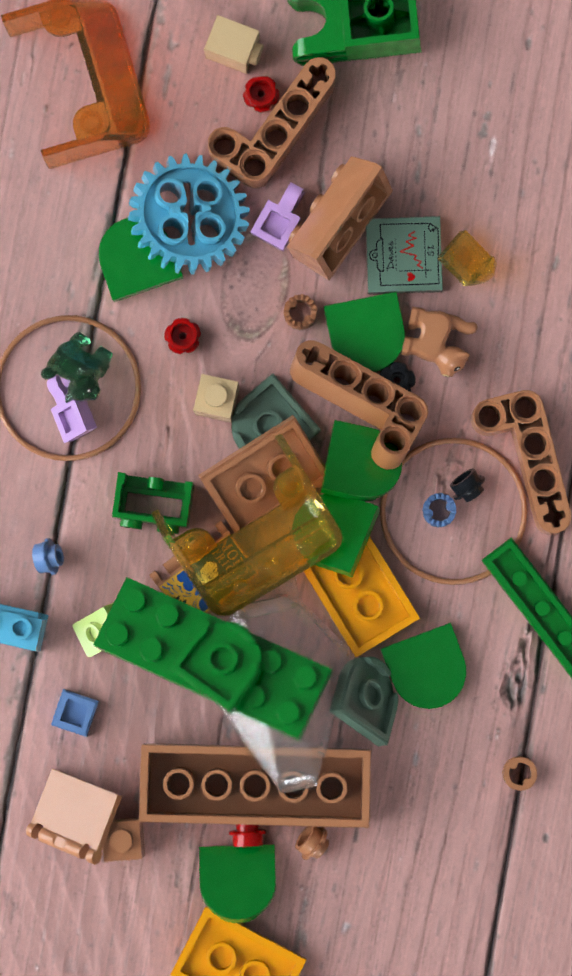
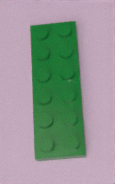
[93,577,333,741]

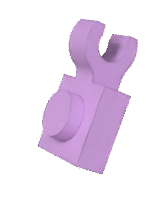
[250,182,305,252]
[47,372,97,443]

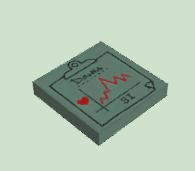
[366,216,443,294]

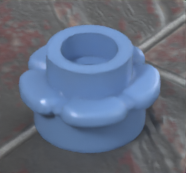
[32,538,64,575]

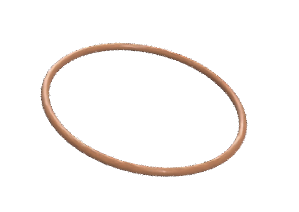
[0,315,141,461]
[380,438,527,585]

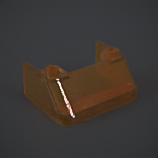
[1,0,150,169]

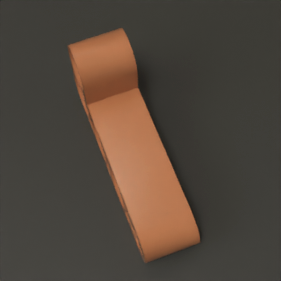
[208,57,336,188]
[290,340,428,470]
[470,390,571,535]

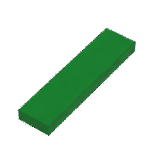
[481,537,572,679]

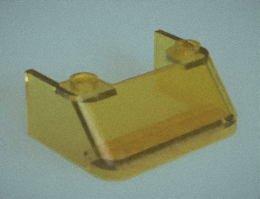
[151,434,342,616]

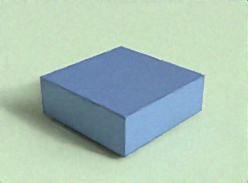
[51,689,99,737]

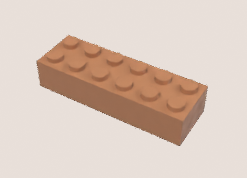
[139,743,371,828]

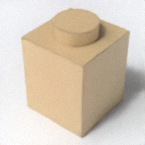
[204,15,264,74]
[193,374,240,423]

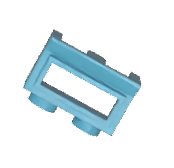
[0,604,49,651]

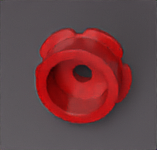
[243,76,280,112]
[164,318,201,354]
[229,824,266,847]

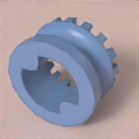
[422,493,457,528]

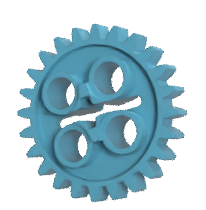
[128,154,250,275]

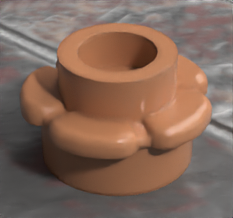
[295,826,329,860]

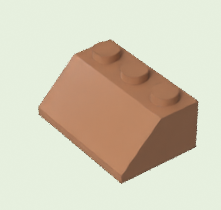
[287,156,393,280]

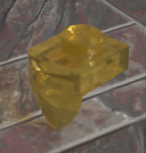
[437,230,497,286]

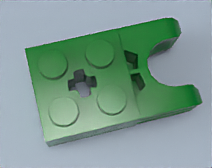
[287,0,421,66]

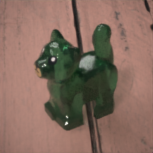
[41,332,113,403]

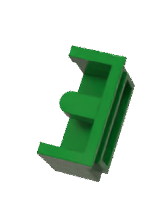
[112,472,194,535]

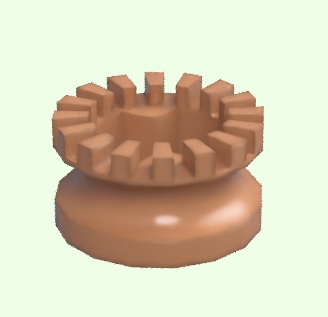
[284,294,317,330]
[502,756,537,791]

